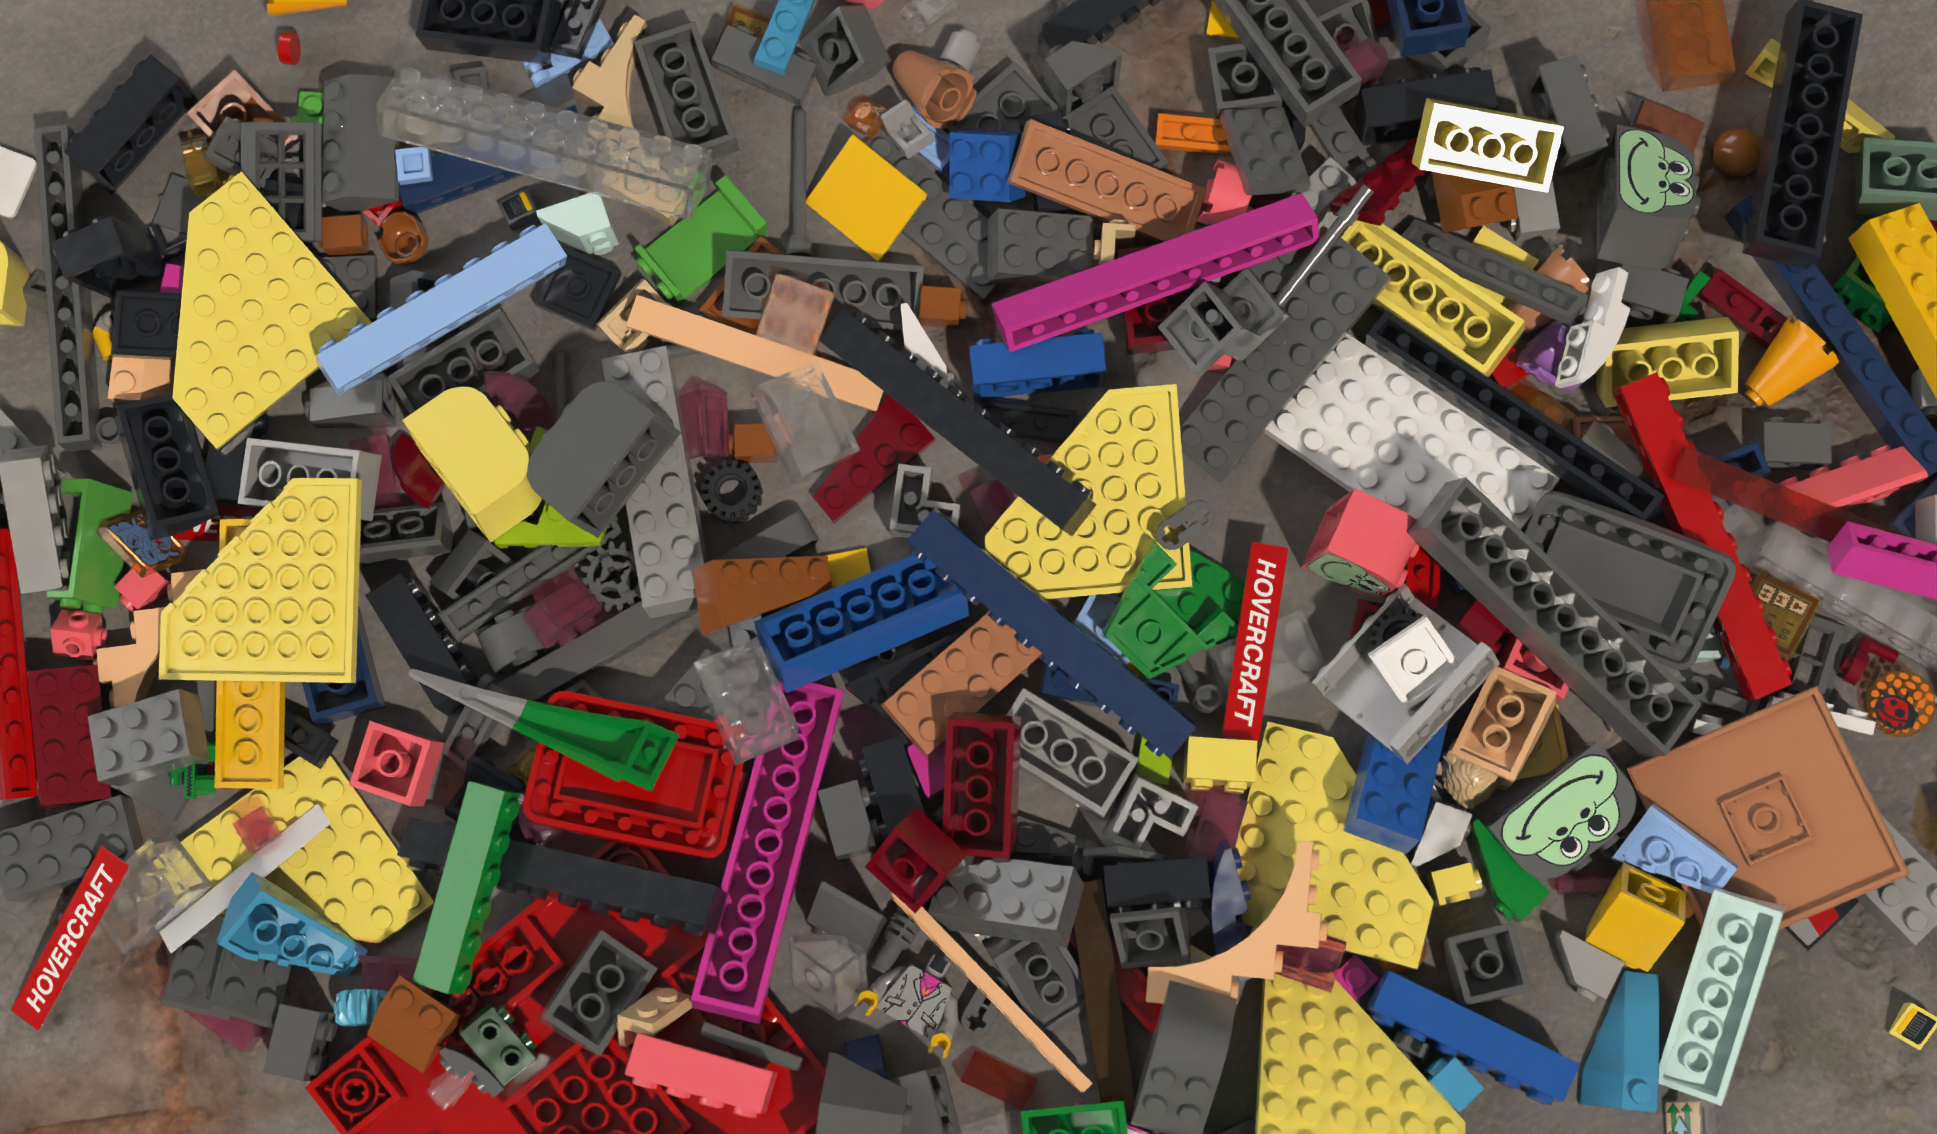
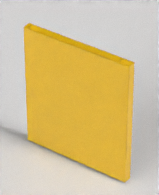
[806,135,928,262]

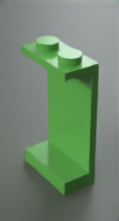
[635,175,769,305]
[46,479,133,614]

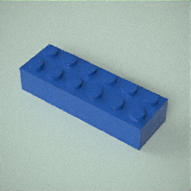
[754,555,969,693]
[1364,971,1580,1105]

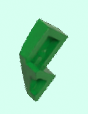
[1673,270,1711,323]

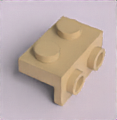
[1093,219,1136,267]
[596,279,673,354]
[617,987,692,1047]

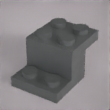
[1158,267,1289,377]

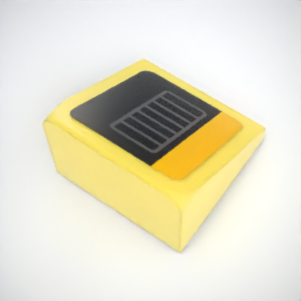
[1888,1003,1937,1050]

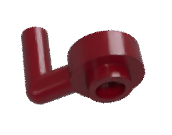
[1838,636,1900,686]

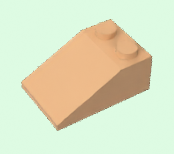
[1450,666,1557,783]

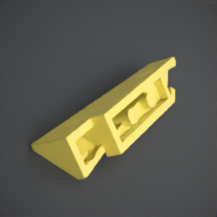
[1745,38,1895,153]

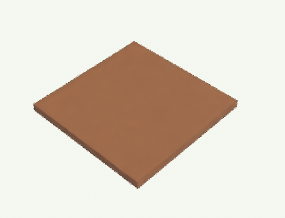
[1626,686,1910,930]

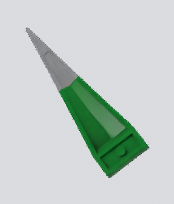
[409,669,679,792]

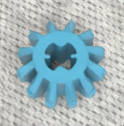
[334,989,388,1027]

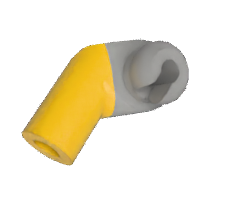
[92,310,114,361]

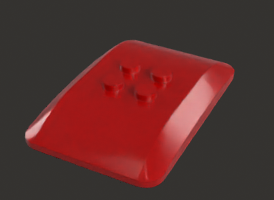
[523,691,748,859]

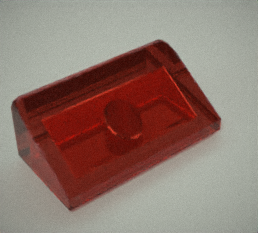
[961,1050,1037,1110]

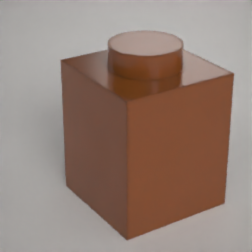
[318,214,369,257]
[919,286,968,329]
[728,423,777,463]

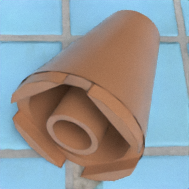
[892,50,976,129]
[1507,246,1592,334]

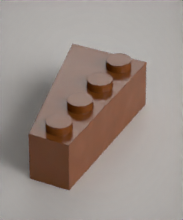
[692,556,833,636]

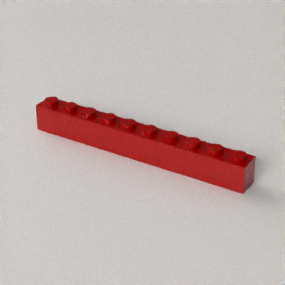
[1612,372,1792,700]

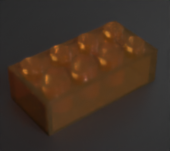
[1647,0,1736,92]

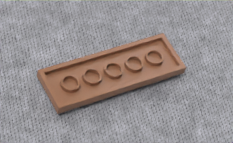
[1007,119,1207,243]
[881,599,1054,757]

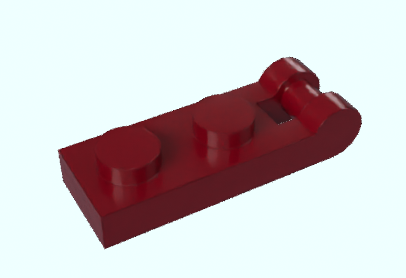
[1697,268,1788,350]

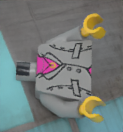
[854,954,958,1058]

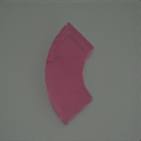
[484,371,555,432]

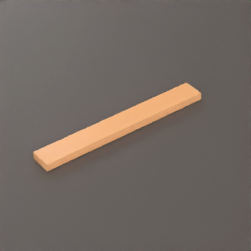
[626,295,883,413]
[890,893,1093,1092]

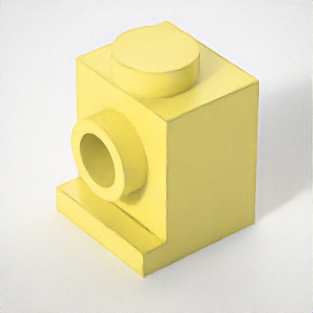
[1426,862,1482,907]

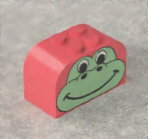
[1300,488,1420,598]

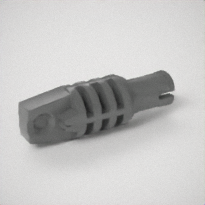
[870,899,929,974]

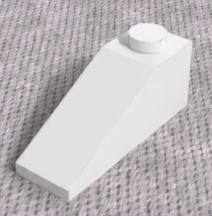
[901,303,955,389]

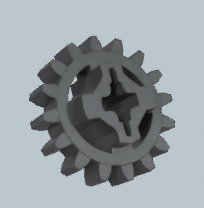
[580,541,642,614]

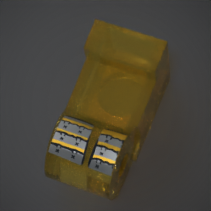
[180,133,223,199]

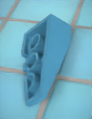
[217,872,368,977]
[1579,971,1659,1113]

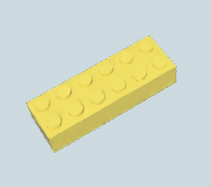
[1341,221,1525,377]

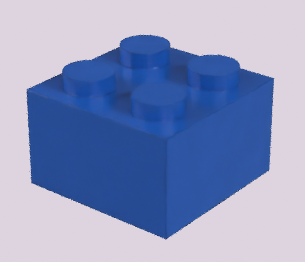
[949,128,1025,202]

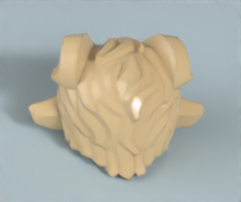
[1436,738,1513,809]

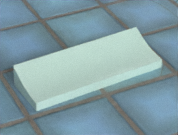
[1659,887,1786,1106]

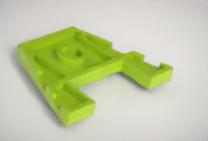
[494,426,609,548]

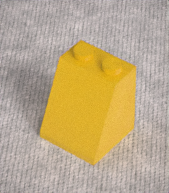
[1585,862,1686,972]

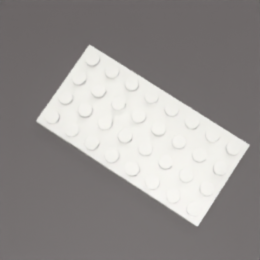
[1264,333,1560,531]

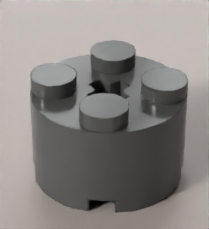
[475,604,555,675]

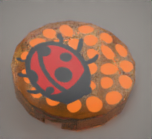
[1866,670,1937,737]

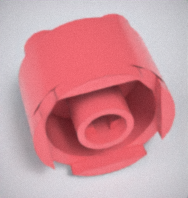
[1197,159,1253,226]

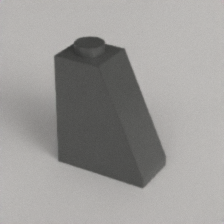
[305,363,397,428]
[816,1052,913,1134]

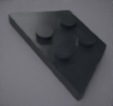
[845,630,962,733]

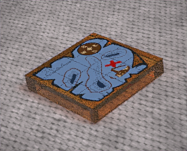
[96,510,189,578]

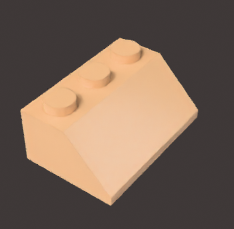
[108,357,176,405]

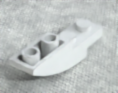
[1555,267,1630,388]

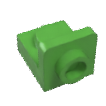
[292,91,324,134]

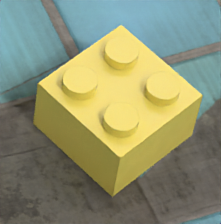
[1183,736,1257,793]

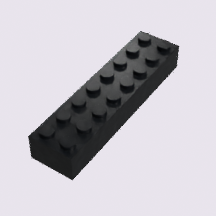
[1742,0,1863,269]

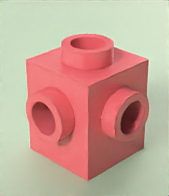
[50,609,107,660]

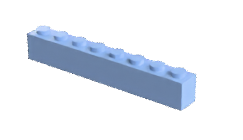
[316,223,567,397]

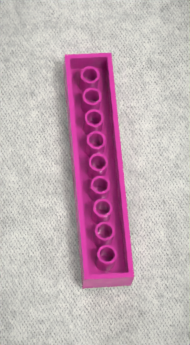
[691,678,844,1024]

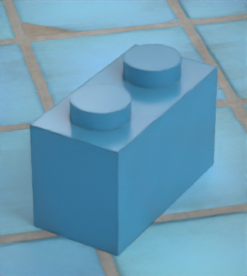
[1423,1057,1484,1113]

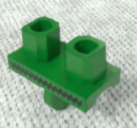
[170,742,216,799]

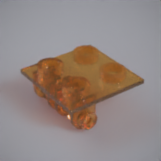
[756,273,836,356]

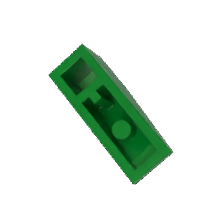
[1470,819,1551,923]

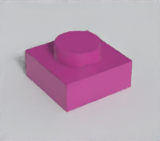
[1331,954,1379,1001]

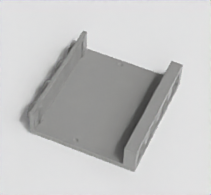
[1312,583,1500,764]

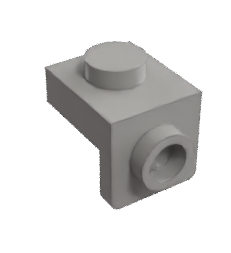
[880,99,935,159]

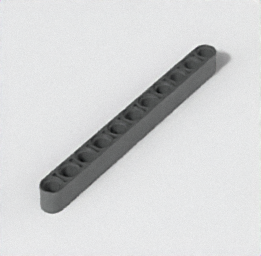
[497,511,819,703]

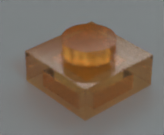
[845,96,888,139]

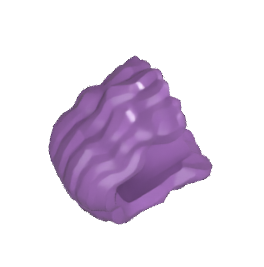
[1516,320,1590,391]

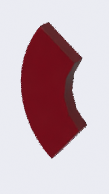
[393,434,445,509]

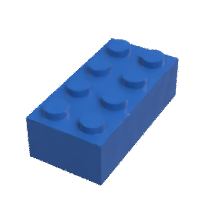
[969,329,1106,400]
[1343,721,1448,854]

